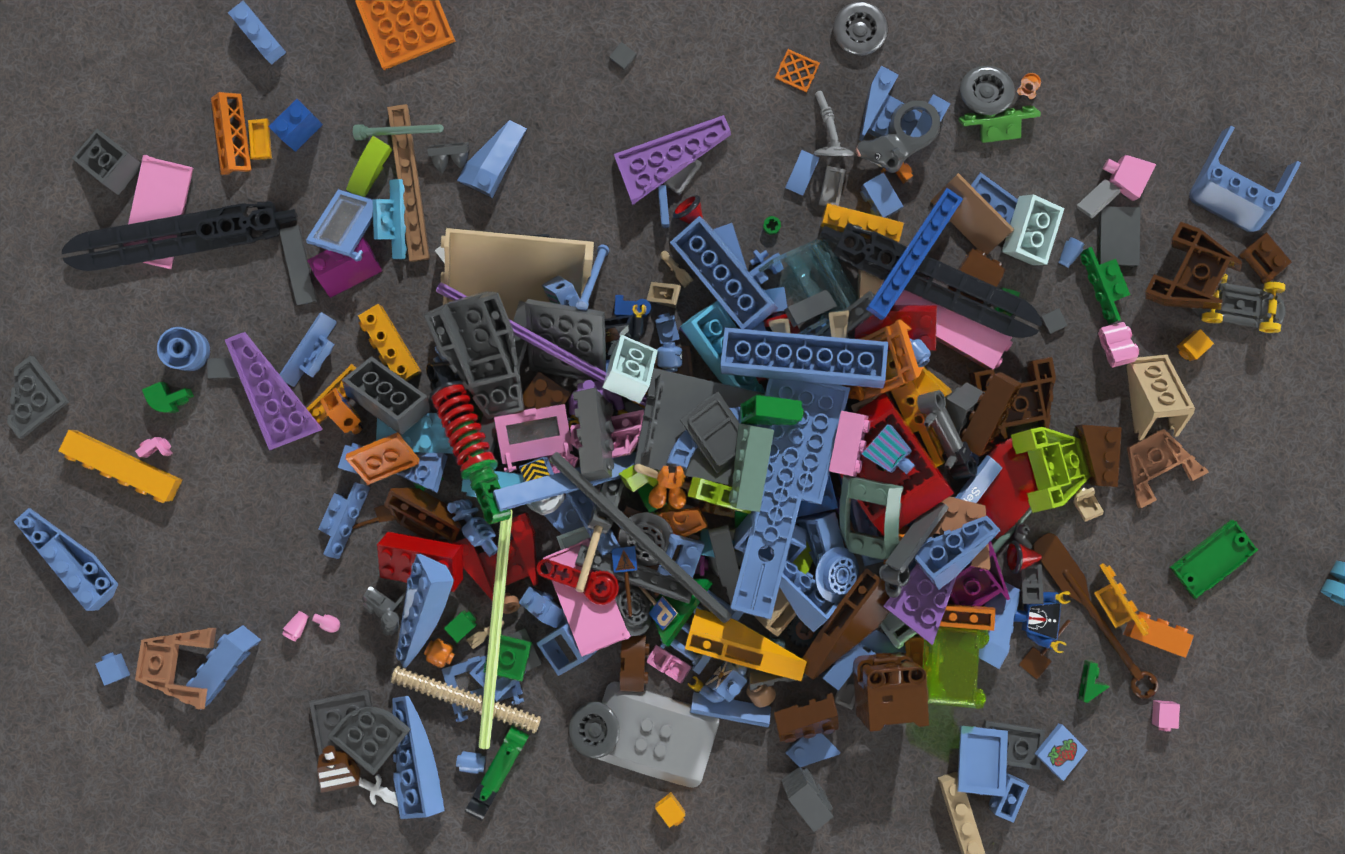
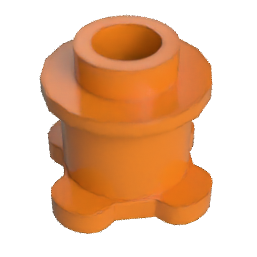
[1017,73,1041,99]

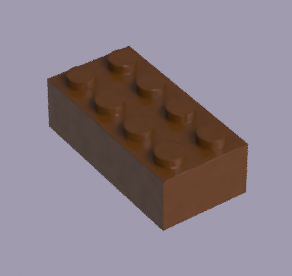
[497,372,571,460]

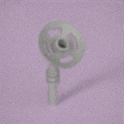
[814,91,854,156]

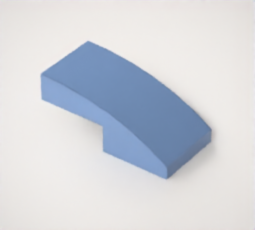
[785,150,820,195]

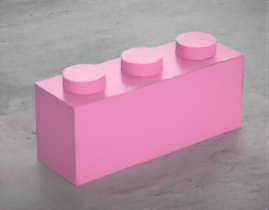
[829,411,870,476]

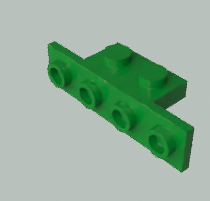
[1080,247,1130,324]

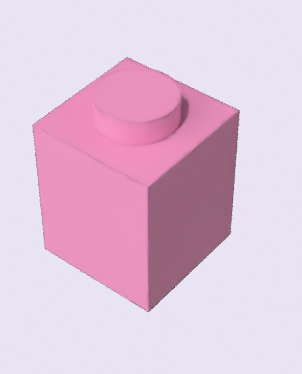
[1152,700,1180,731]

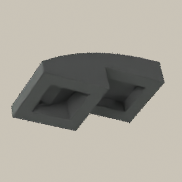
[1021,565,1044,604]

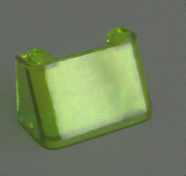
[923,626,989,709]

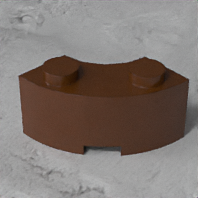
[620,635,649,692]

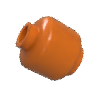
[424,639,455,668]

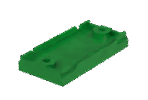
[1169,520,1258,599]

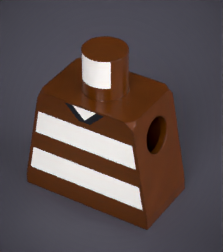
[317,745,361,793]

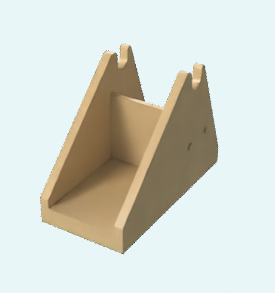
[1127,355,1195,440]

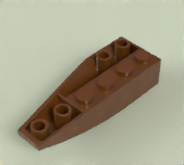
[802,568,894,680]

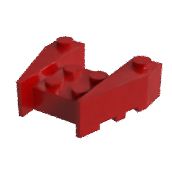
[452,513,539,601]

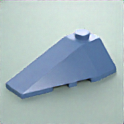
[457,120,527,198]
[770,557,840,632]

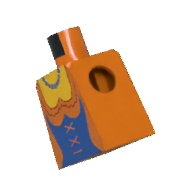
[320,387,363,435]

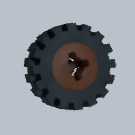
[787,615,823,647]

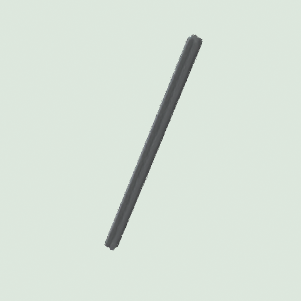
[549,452,731,623]

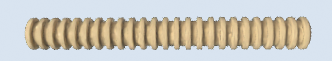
[391,666,541,734]

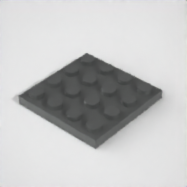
[525,299,606,382]

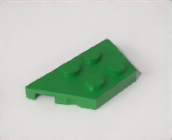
[650,578,713,647]

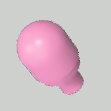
[312,614,340,633]

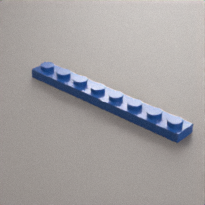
[866,188,963,321]

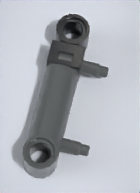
[917,390,977,480]

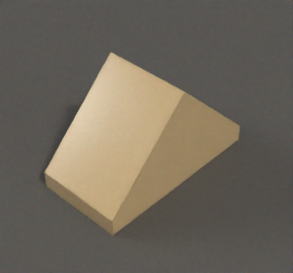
[647,282,681,308]

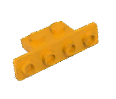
[1094,563,1149,636]

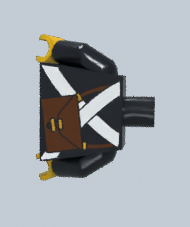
[605,305,647,356]

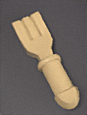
[660,251,693,288]
[467,620,504,649]

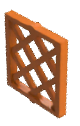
[775,49,820,93]

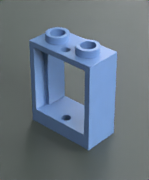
[536,622,597,676]

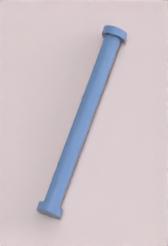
[576,245,609,311]

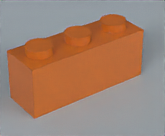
[940,604,995,631]
[1123,611,1194,658]

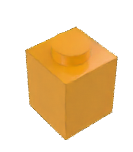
[1177,329,1214,361]
[655,792,685,828]

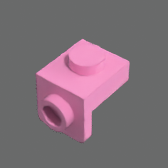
[135,437,173,458]

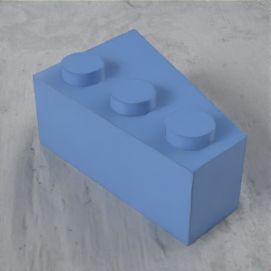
[795,511,844,567]

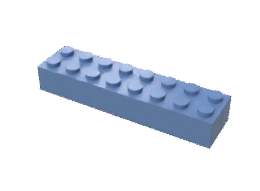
[720,328,888,389]

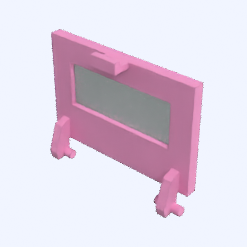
[494,404,574,472]

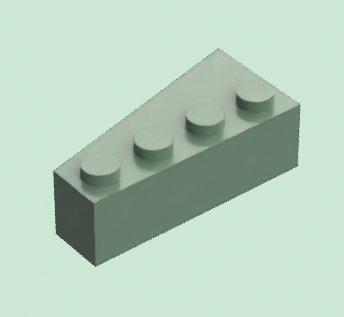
[729,424,774,512]

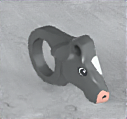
[855,101,940,173]

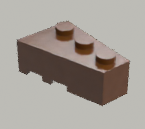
[1075,425,1122,487]
[774,693,838,743]

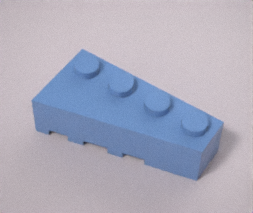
[186,625,261,710]

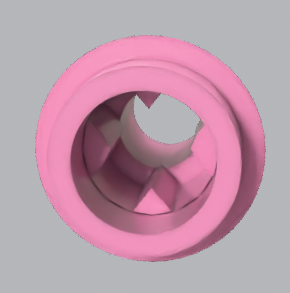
[282,611,309,642]

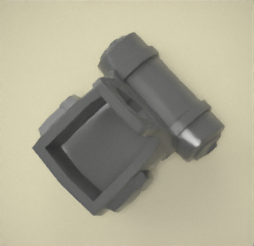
[362,586,407,636]

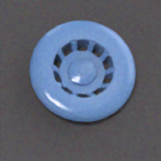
[815,547,859,603]

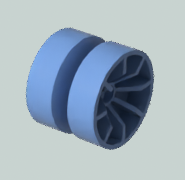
[157,327,210,371]

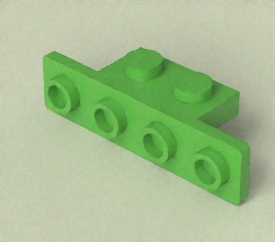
[959,106,1041,143]

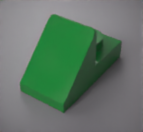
[1078,660,1110,703]

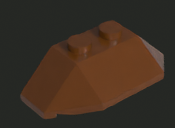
[384,488,461,543]

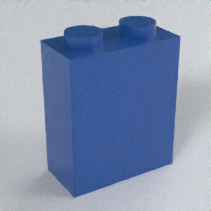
[268,99,323,152]

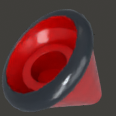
[673,195,703,224]
[1007,540,1042,574]

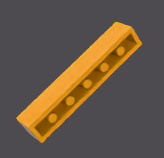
[58,430,182,503]

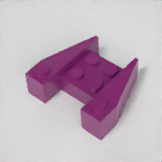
[947,541,1010,606]

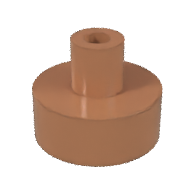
[503,593,520,614]

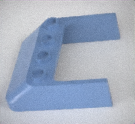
[1189,126,1301,232]

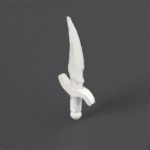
[359,774,398,807]

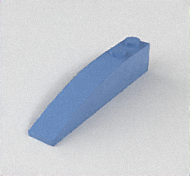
[393,696,444,819]

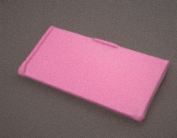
[124,155,194,269]
[543,538,631,657]

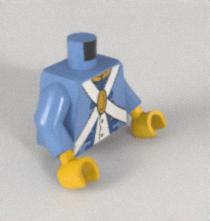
[688,661,748,703]

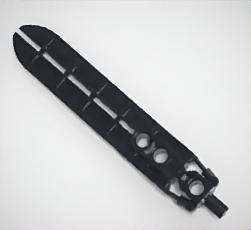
[62,201,297,271]
[820,223,1042,338]

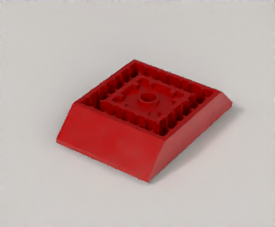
[839,393,954,536]

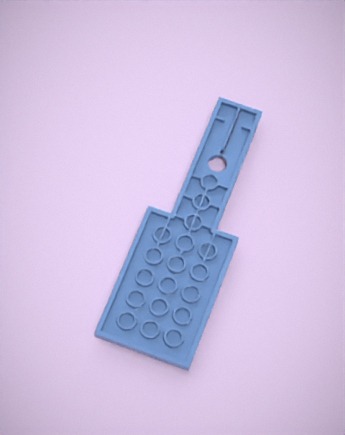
[730,378,850,620]

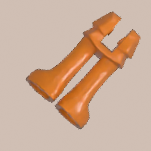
[648,466,687,509]

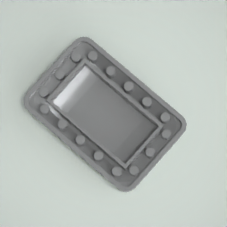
[590,681,720,788]

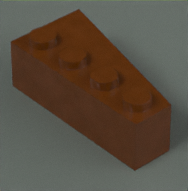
[960,372,1022,456]

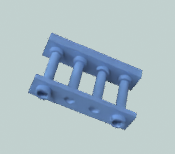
[660,590,743,675]

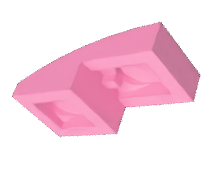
[646,645,692,683]

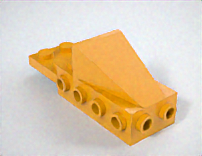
[885,350,952,467]

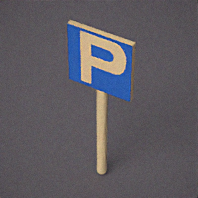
[639,587,678,630]

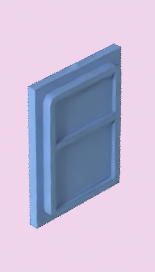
[957,726,1008,797]

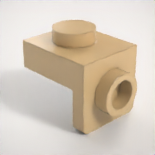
[1074,487,1104,522]

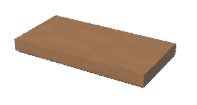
[931,173,1014,255]

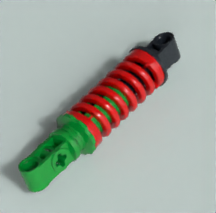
[426,361,511,524]

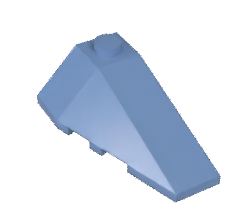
[914,516,1000,590]
[958,582,1021,669]

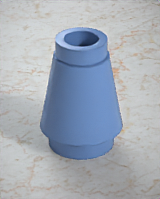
[1058,237,1085,268]

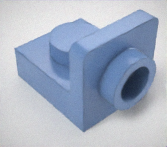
[655,313,680,344]

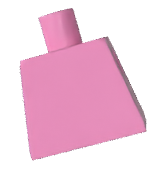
[1103,155,1156,201]

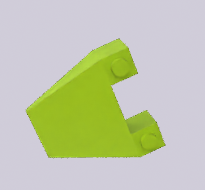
[1011,427,1090,513]

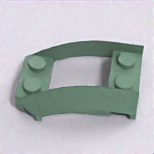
[839,475,903,560]

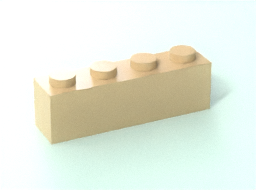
[938,772,985,854]

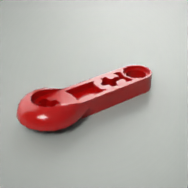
[536,559,619,605]

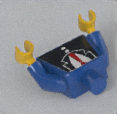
[1014,591,1071,653]

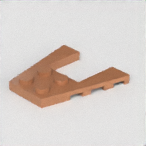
[135,628,216,709]

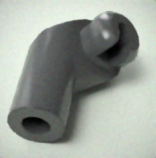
[1014,523,1032,549]

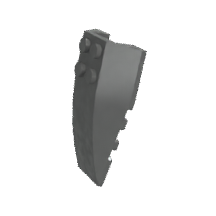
[424,291,524,419]

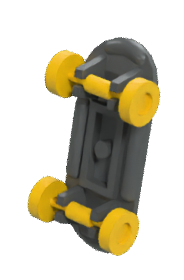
[1191,274,1286,333]

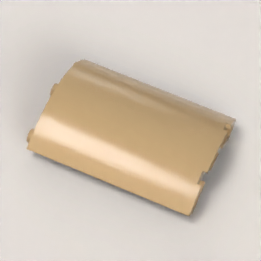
[441,228,594,321]

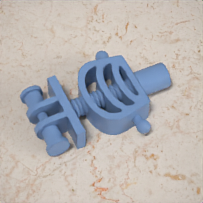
[447,499,498,557]

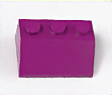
[307,236,382,298]

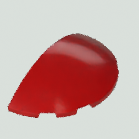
[977,438,1038,539]

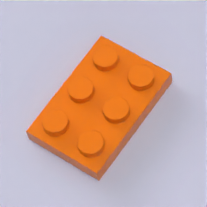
[345,432,419,485]

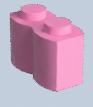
[1098,322,1139,368]

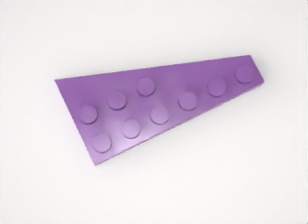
[614,115,731,205]
[225,332,323,450]
[883,563,957,646]

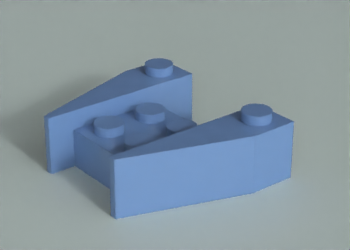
[859,66,950,141]

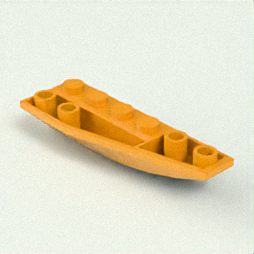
[685,608,807,681]

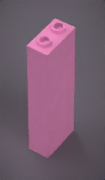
[894,290,1013,369]

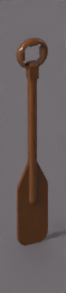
[1033,533,1158,699]

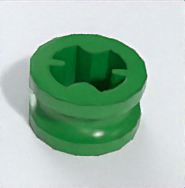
[763,216,781,235]

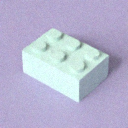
[1002,195,1064,265]
[602,335,658,403]

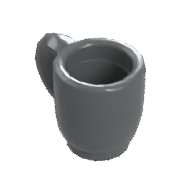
[879,564,910,598]

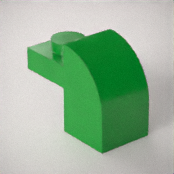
[142,382,194,413]

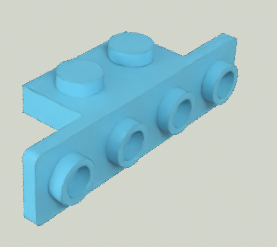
[372,179,407,259]

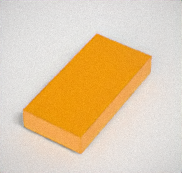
[248,119,272,160]

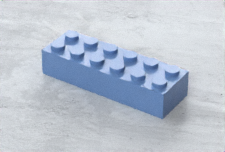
[670,216,778,330]

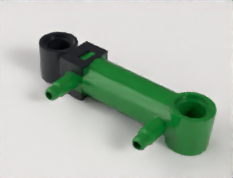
[464,726,529,821]

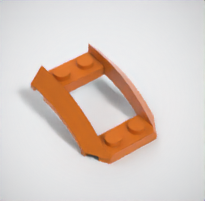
[842,320,924,401]

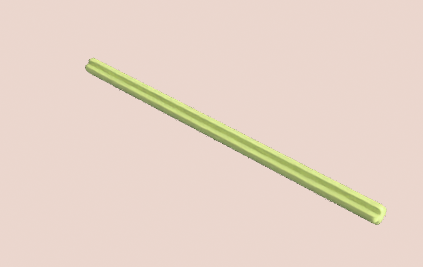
[479,509,513,749]

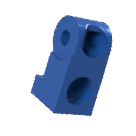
[615,295,651,318]

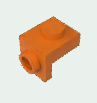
[881,162,913,184]

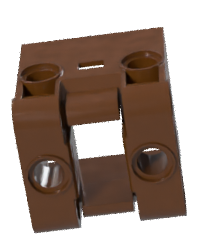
[853,652,929,732]

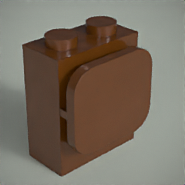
[946,249,1006,304]

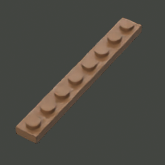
[387,104,430,262]

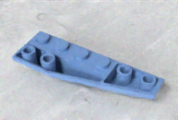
[14,508,118,611]
[396,554,454,668]

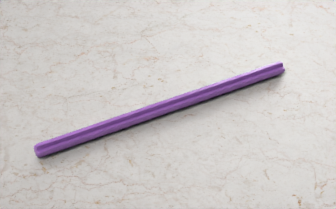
[436,282,647,406]

